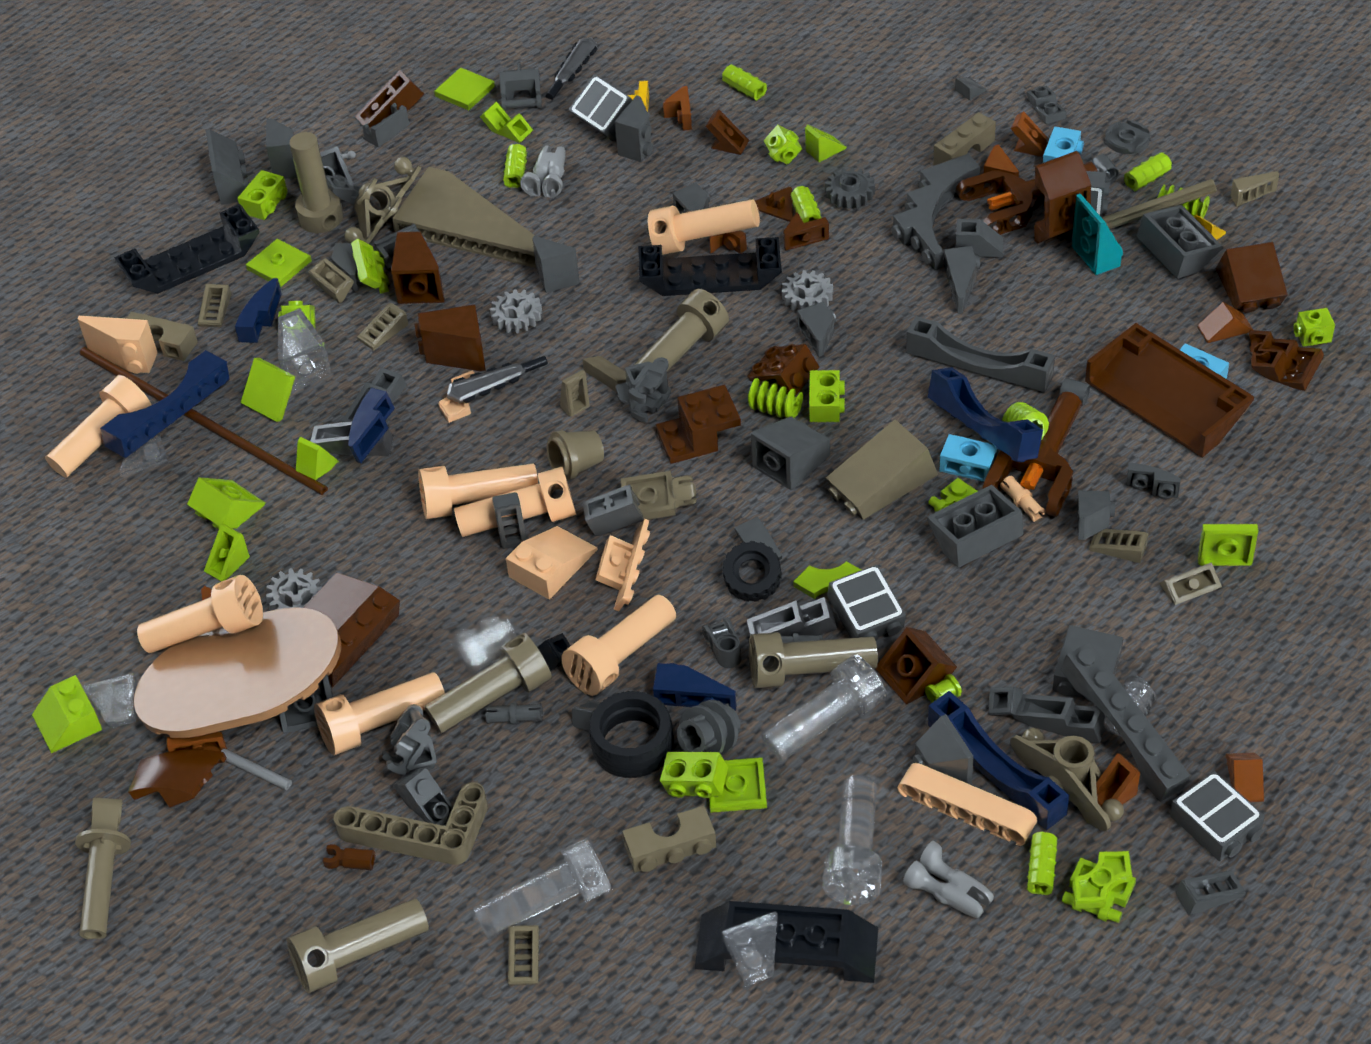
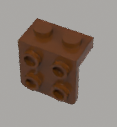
[747,344,819,396]

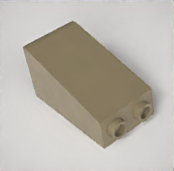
[826,419,938,520]

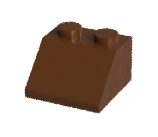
[876,627,957,704]

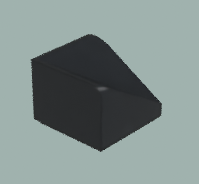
[537,633,571,671]

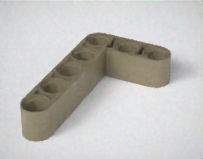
[333,782,488,865]

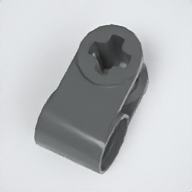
[702,617,742,668]

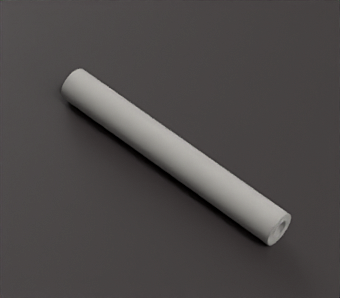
[221,749,292,791]

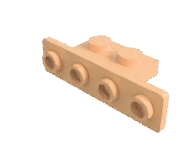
[595,518,650,611]

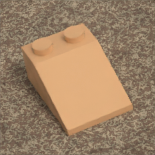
[78,316,158,374]
[506,526,598,600]

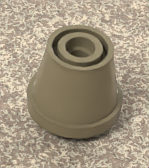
[547,430,604,481]

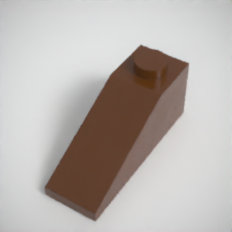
[355,70,424,127]

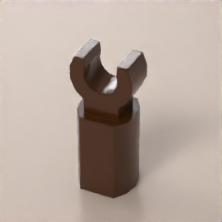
[323,844,376,871]

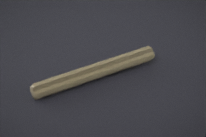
[1102,179,1217,229]

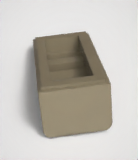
[1231,171,1279,207]
[198,284,232,327]
[357,303,409,350]
[560,370,590,417]
[1089,529,1149,563]
[508,925,540,985]

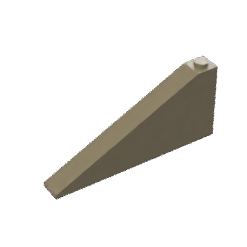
[392,167,536,268]

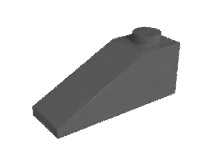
[944,246,980,314]

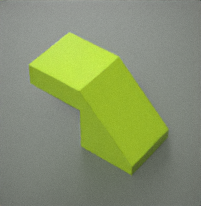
[479,102,533,143]

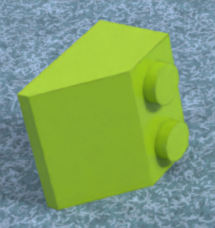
[187,477,266,529]
[32,675,102,754]

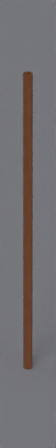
[80,347,328,495]

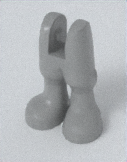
[520,145,566,198]
[903,841,994,918]

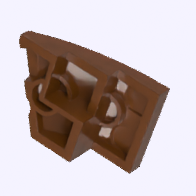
[1249,330,1324,391]
[128,749,227,807]

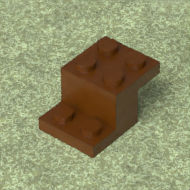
[656,385,741,464]

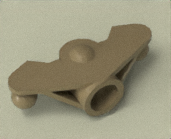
[344,157,421,244]
[1010,728,1124,831]

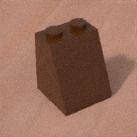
[391,232,445,304]
[1215,242,1288,313]
[415,304,486,371]

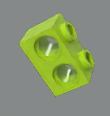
[238,170,288,220]
[809,370,845,422]
[660,752,728,798]

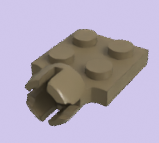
[621,471,697,520]

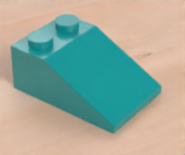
[1072,194,1123,275]

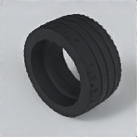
[589,691,674,778]

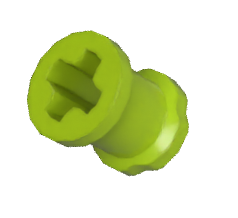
[925,674,962,703]

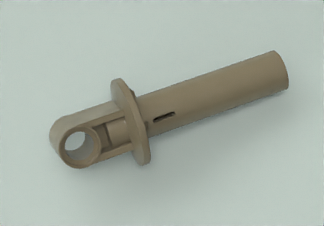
[75,797,131,939]

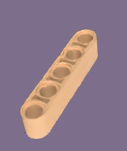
[897,763,1037,846]

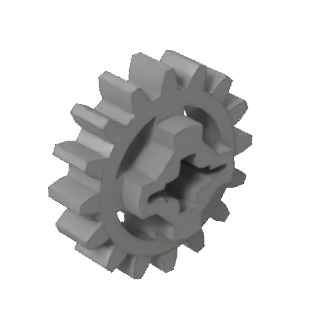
[782,270,833,311]
[490,289,542,333]
[266,568,322,611]

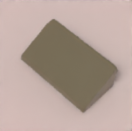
[308,258,354,304]
[583,356,626,392]
[1159,562,1222,605]

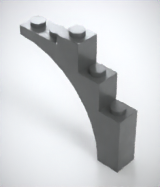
[891,153,980,270]

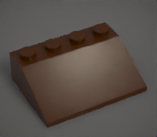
[303,572,400,688]

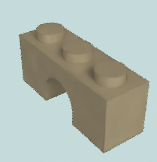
[933,112,996,166]
[126,312,198,361]
[622,806,717,873]

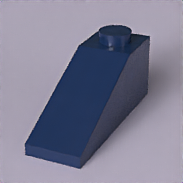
[653,663,737,711]

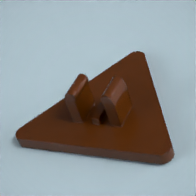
[755,187,793,222]

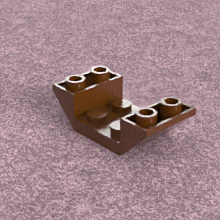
[1034,151,1091,244]

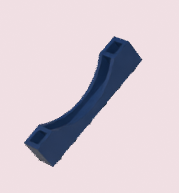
[100,350,230,458]
[928,367,1043,462]
[928,691,1069,831]

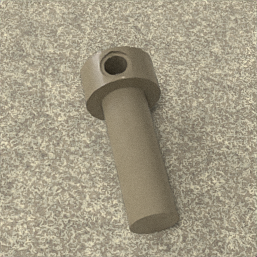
[290,132,343,233]
[634,289,729,372]
[424,632,552,734]
[749,632,878,688]
[287,898,429,993]

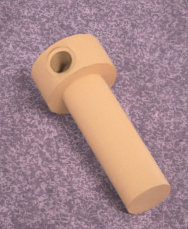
[648,199,760,255]
[45,375,152,478]
[418,464,538,519]
[454,466,576,537]
[137,575,263,653]
[562,595,676,696]
[314,672,445,755]

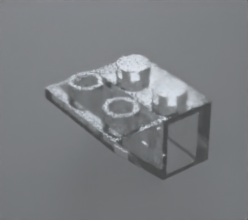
[448,616,517,672]

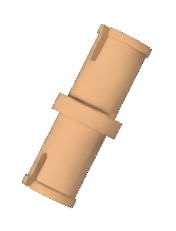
[1000,476,1046,522]

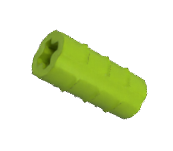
[722,64,767,100]
[503,144,527,188]
[1124,152,1172,191]
[791,186,822,223]
[1027,832,1057,895]

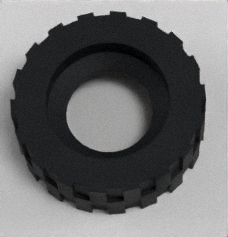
[722,541,782,602]

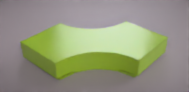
[793,561,861,599]
[1072,851,1132,909]

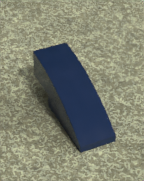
[235,278,282,343]
[348,387,395,463]

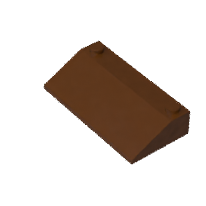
[1085,323,1254,458]

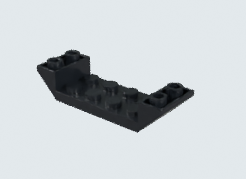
[114,204,260,294]
[638,237,782,296]
[695,901,878,983]

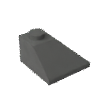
[913,714,973,785]

